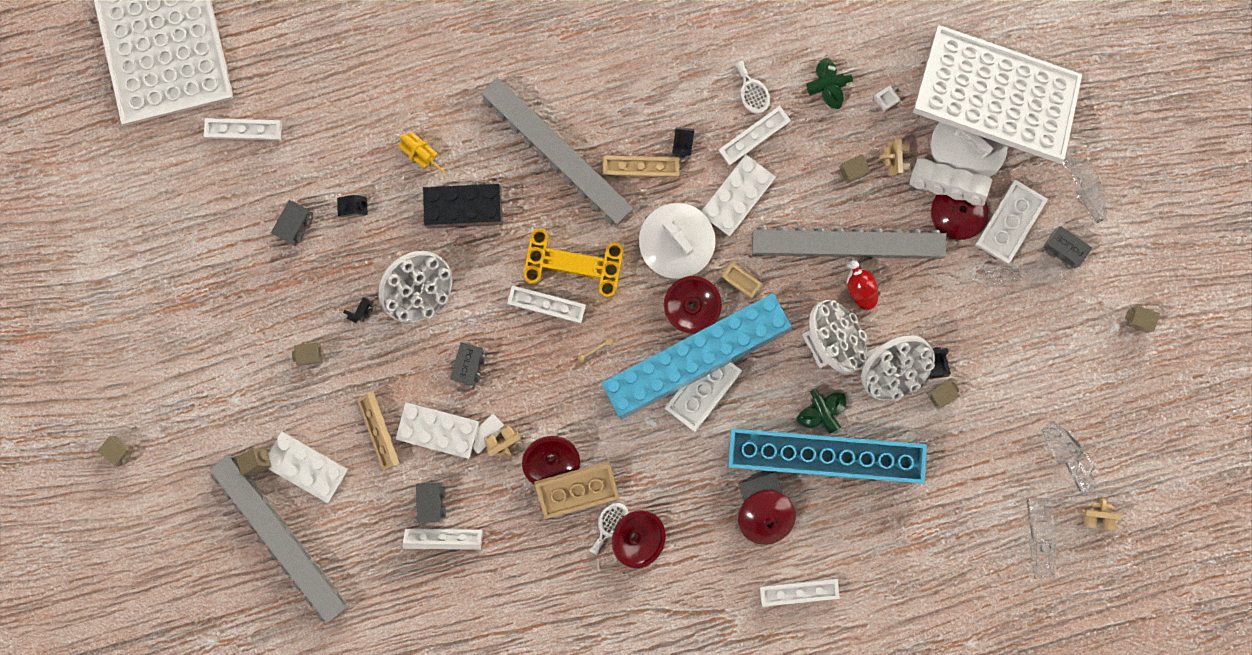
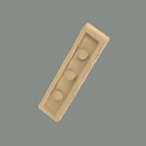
[603,156,679,178]
[357,392,399,471]

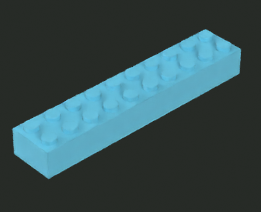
[602,293,792,420]
[727,428,927,484]

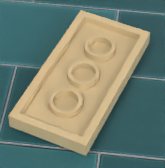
[534,461,620,519]

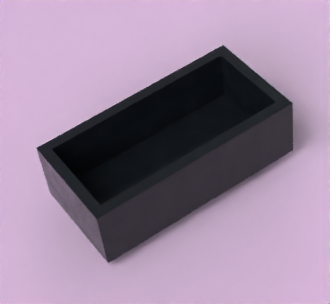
[423,184,503,229]

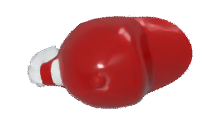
[846,259,878,310]

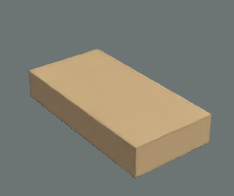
[721,262,763,300]

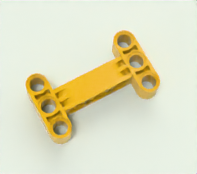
[524,229,623,299]

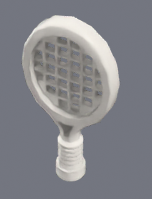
[735,61,770,114]
[589,502,629,555]

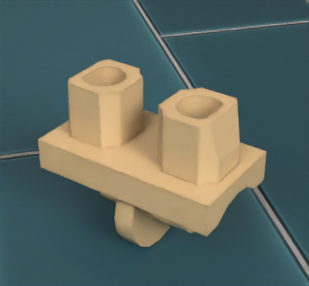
[879,139,910,177]
[484,424,520,458]
[1080,497,1122,530]

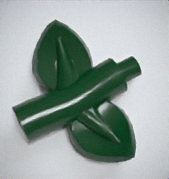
[806,58,853,109]
[796,388,846,434]

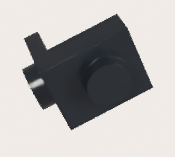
[672,127,695,158]
[337,195,368,217]
[343,297,374,324]
[930,347,951,379]

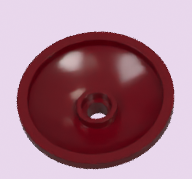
[931,195,989,240]
[664,276,722,334]
[522,436,580,485]
[738,490,796,545]
[612,510,666,568]

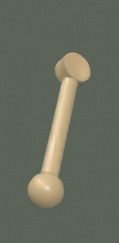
[578,338,613,362]

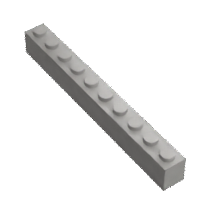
[481,77,633,227]
[752,227,946,259]
[209,455,349,623]

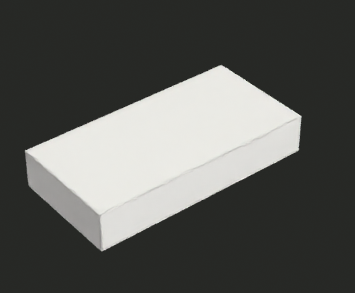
[473,414,504,454]

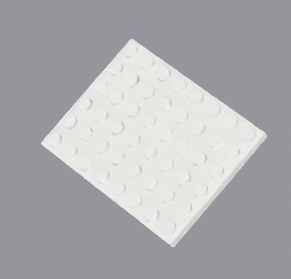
[94,0,234,126]
[912,25,1082,164]

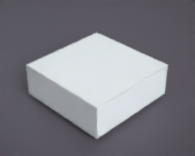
[874,86,900,112]

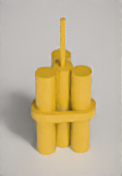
[398,132,446,174]

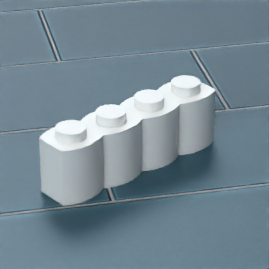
[909,158,992,206]

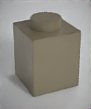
[838,154,870,184]
[1125,306,1160,333]
[292,343,323,366]
[926,380,960,409]
[97,436,133,466]
[236,448,271,477]

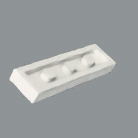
[718,106,791,166]
[204,118,282,141]
[507,285,586,324]
[403,529,483,550]
[759,578,840,607]

